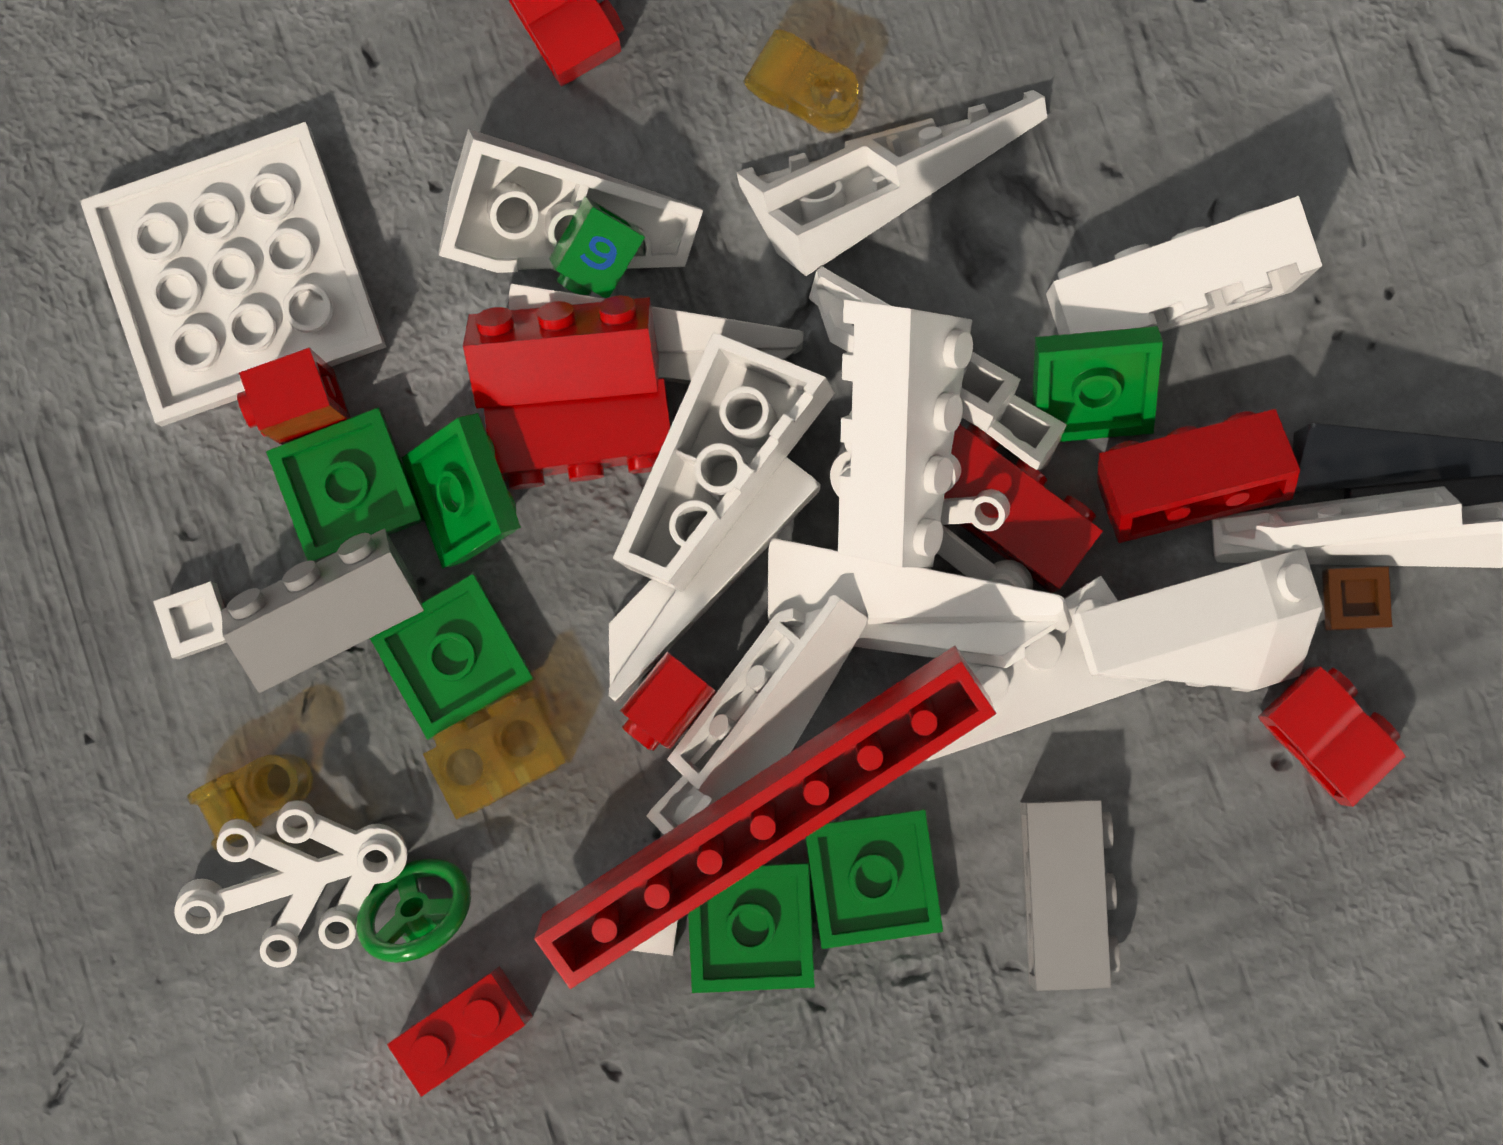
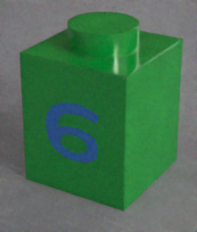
[549,196,645,299]

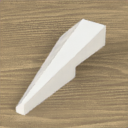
[737,90,1047,276]

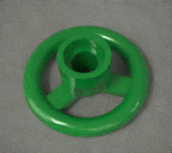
[356,858,471,963]

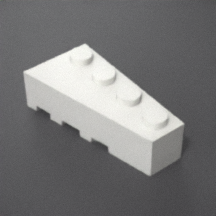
[838,299,973,568]
[613,332,835,592]

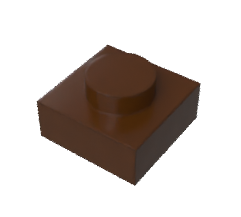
[1322,566,1393,631]

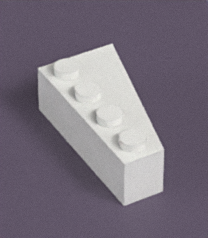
[1046,196,1322,335]
[925,576,1165,761]

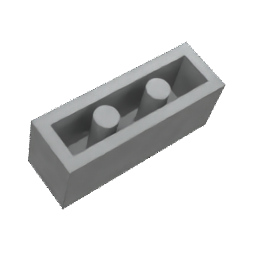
[221,528,424,693]
[1020,799,1120,991]

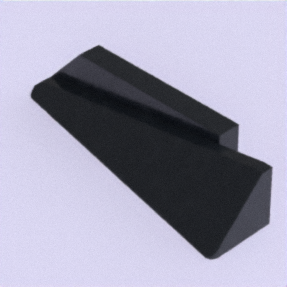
[1293,423,1503,507]

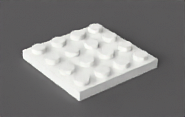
[80,122,386,427]

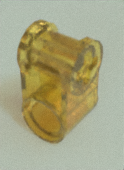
[743,29,858,133]
[186,753,313,851]

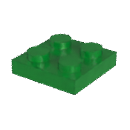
[1032,326,1163,442]
[266,408,425,563]
[402,413,521,569]
[370,574,535,740]
[806,809,943,949]
[688,862,815,993]

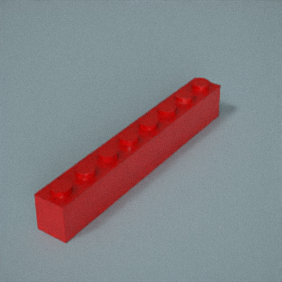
[534,646,997,989]

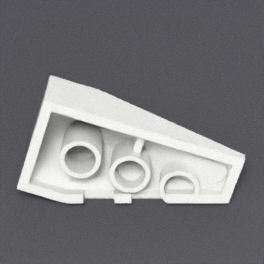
[438,129,703,273]
[1072,548,1323,692]

